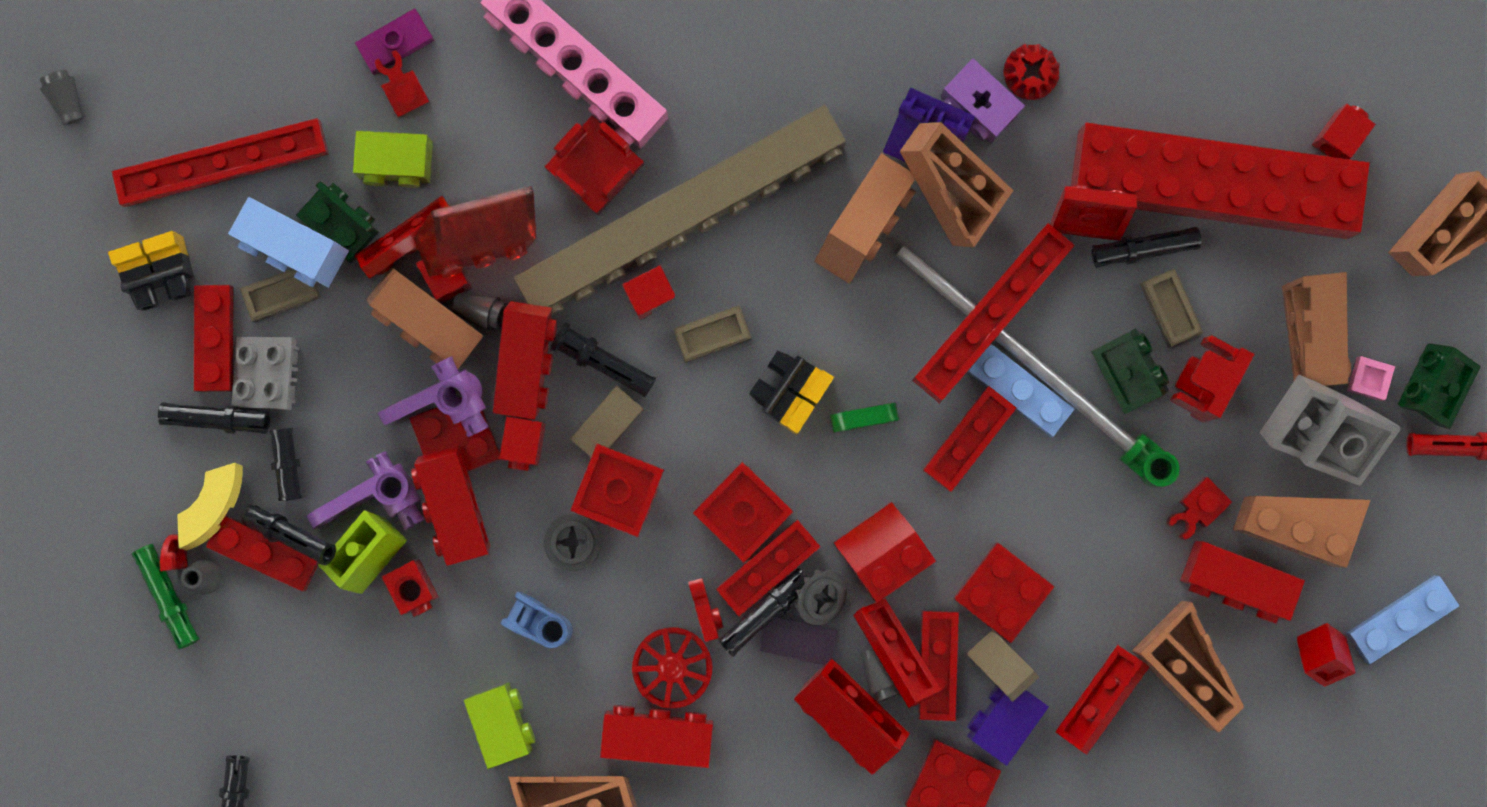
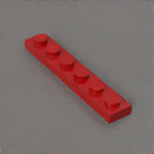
[111,118,329,207]
[912,223,1075,404]

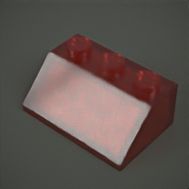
[414,186,536,278]

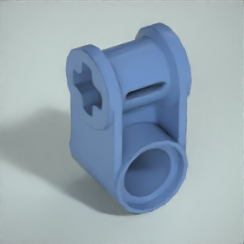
[500,591,573,648]

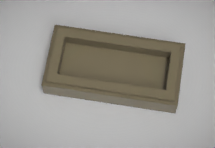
[1140,268,1204,348]
[240,269,321,322]
[673,305,752,363]
[570,386,644,457]
[966,630,1039,702]

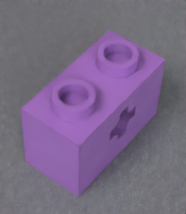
[940,58,1025,144]

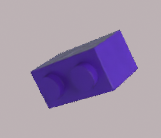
[967,686,1049,766]

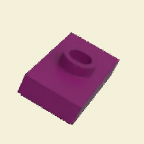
[355,8,435,75]

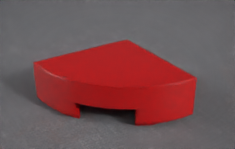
[160,534,188,571]

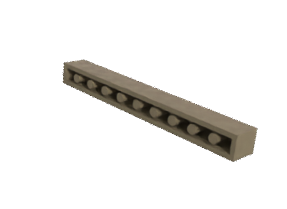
[513,104,846,317]

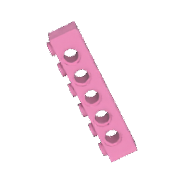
[480,0,668,149]

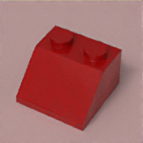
[834,502,936,603]

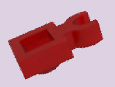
[375,50,430,117]
[1166,477,1232,540]
[688,578,724,642]

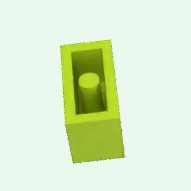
[353,131,433,188]
[318,510,407,594]
[463,682,535,769]

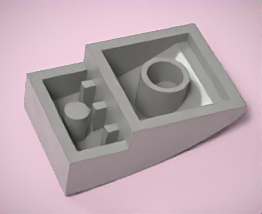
[1259,375,1401,486]

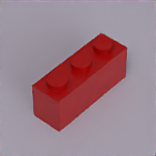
[493,301,557,420]
[411,445,491,566]
[1180,541,1305,624]
[794,658,910,775]
[600,705,713,768]

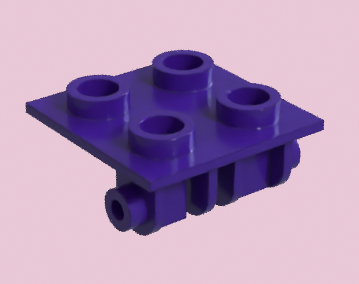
[883,87,975,162]

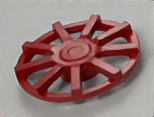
[632,627,713,709]

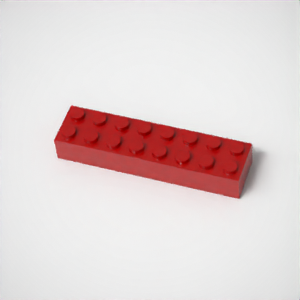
[1071,122,1370,239]

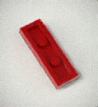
[355,196,457,279]
[194,285,234,392]
[922,386,1017,492]
[206,515,319,592]
[716,519,821,616]
[853,598,942,708]
[918,610,959,721]
[1055,645,1150,755]

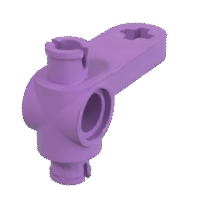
[377,356,489,437]
[307,451,425,531]

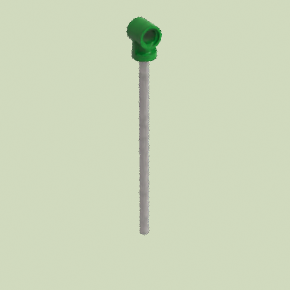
[896,245,1180,487]

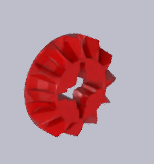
[1003,44,1060,100]

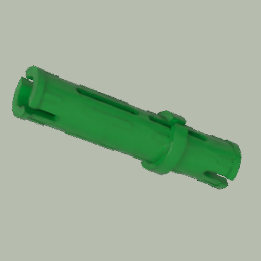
[131,544,200,650]

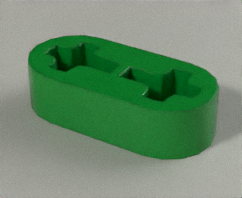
[830,403,900,433]

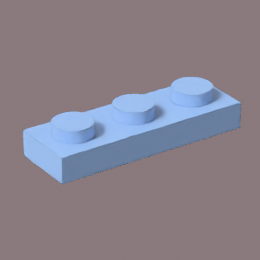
[967,344,1075,437]
[1346,575,1459,664]

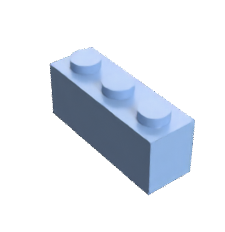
[228,197,349,288]

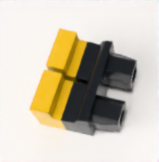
[108,231,194,311]
[749,350,834,436]

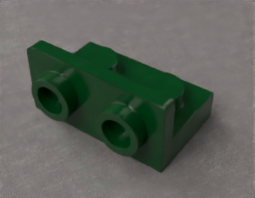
[296,181,379,263]
[1091,328,1169,414]
[1398,343,1481,429]

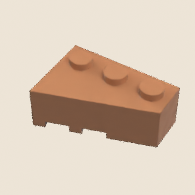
[900,122,1014,247]
[814,153,916,284]
[1388,171,1487,276]
[366,267,483,369]
[1282,272,1351,387]
[1233,496,1370,568]
[1132,601,1244,733]
[508,776,637,807]

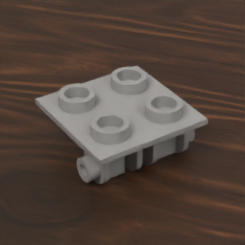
[231,337,300,410]

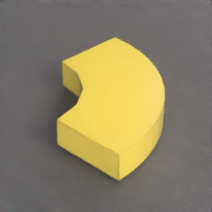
[177,463,243,551]

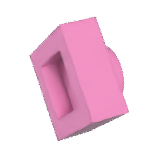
[1347,356,1395,401]

